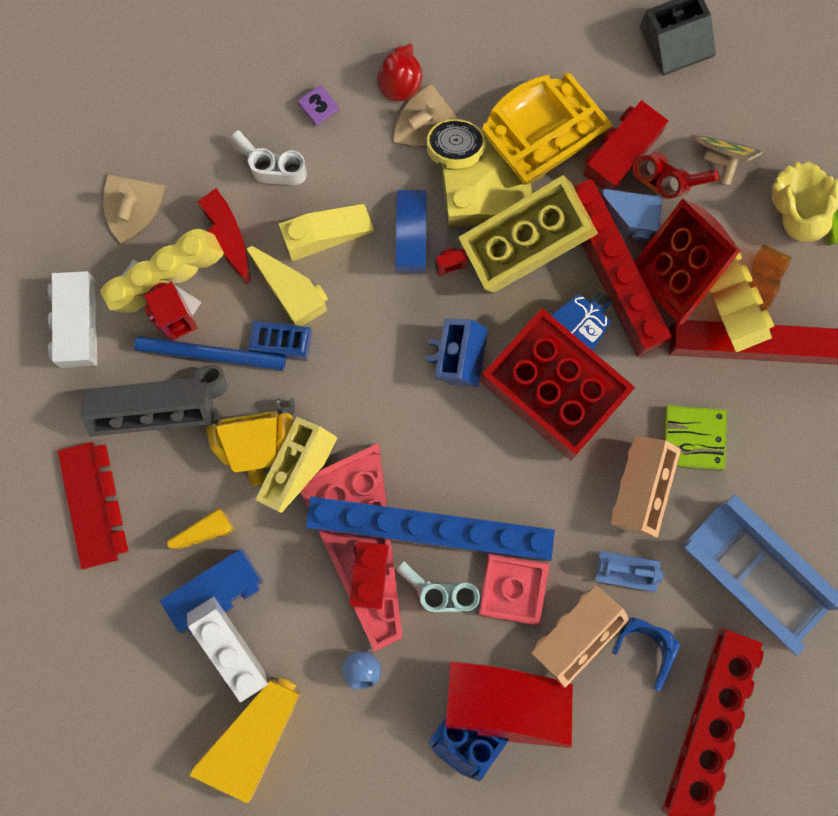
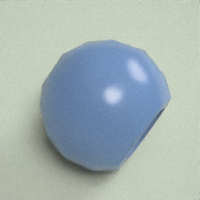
[342,650,381,689]

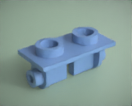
[595,551,663,592]

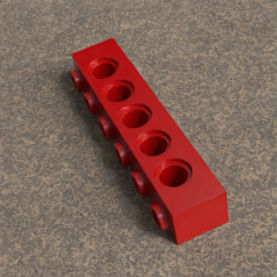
[662,629,764,816]

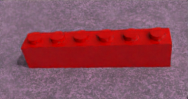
[573,179,672,357]

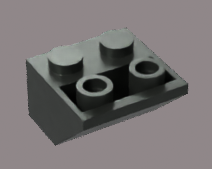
[639,0,716,76]

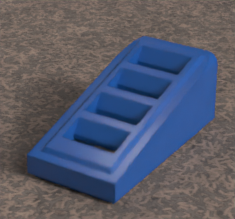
[248,321,312,361]

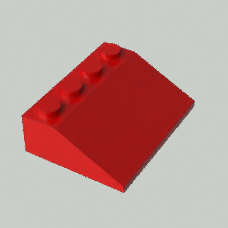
[479,308,636,461]

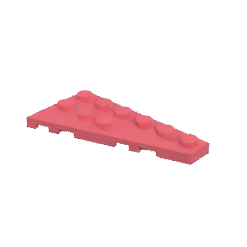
[300,443,403,652]

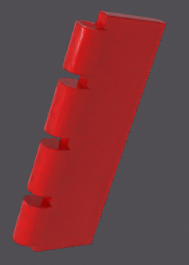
[57,442,129,570]

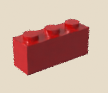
[583,100,669,190]

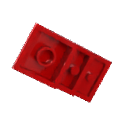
[445,661,573,748]

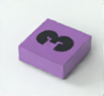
[298,85,339,126]

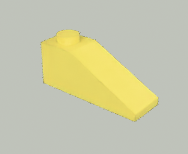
[279,204,375,261]
[247,246,328,326]
[255,417,338,513]

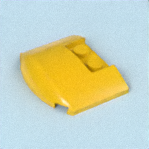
[481,73,613,185]

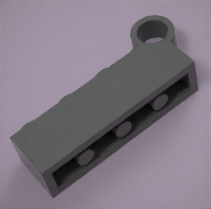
[81,365,227,437]

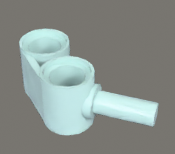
[396,561,480,612]

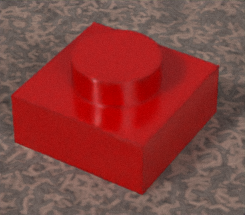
[435,248,468,276]

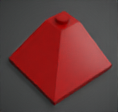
[635,198,740,325]

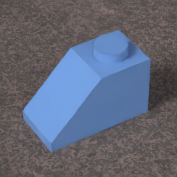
[601,189,663,242]

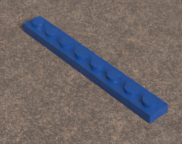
[306,496,555,561]

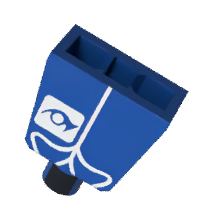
[551,292,611,351]

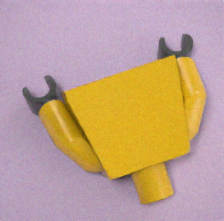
[206,398,295,486]

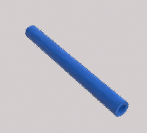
[134,336,286,371]

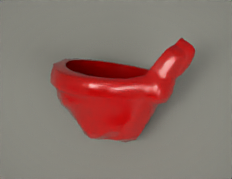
[377,44,422,102]

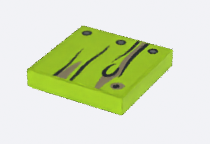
[663,405,727,471]

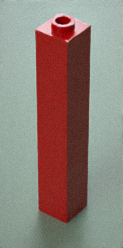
[669,320,838,365]

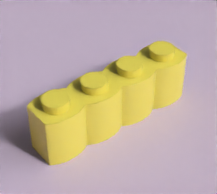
[100,229,224,313]
[709,243,774,352]

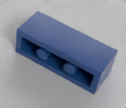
[160,549,264,635]

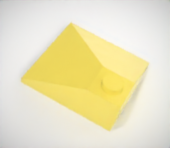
[441,139,532,228]

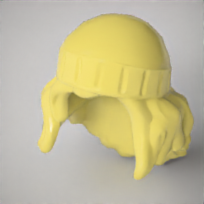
[772,161,838,242]

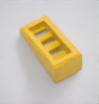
[166,509,236,550]

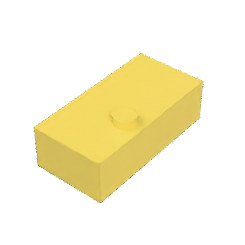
[458,175,598,293]

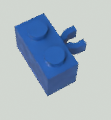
[425,318,488,387]

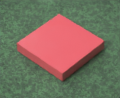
[478,553,549,626]

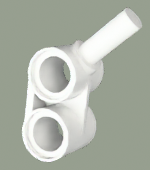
[231,130,307,186]

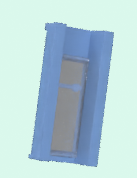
[681,495,838,656]

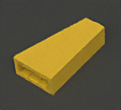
[190,677,301,804]

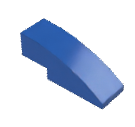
[396,190,426,273]

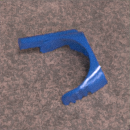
[612,617,681,691]

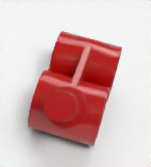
[633,153,719,199]

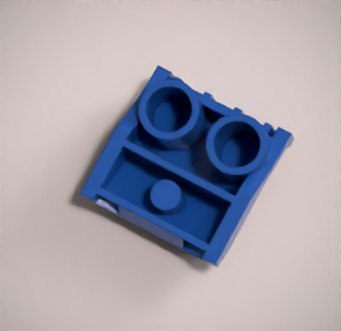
[427,717,507,782]

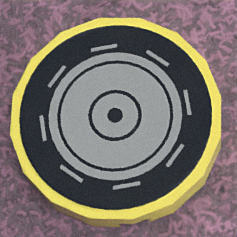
[427,119,485,169]

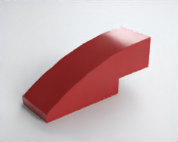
[197,188,251,284]

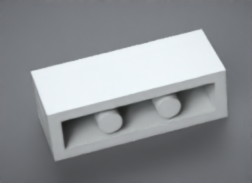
[48,271,97,368]
[187,597,268,702]

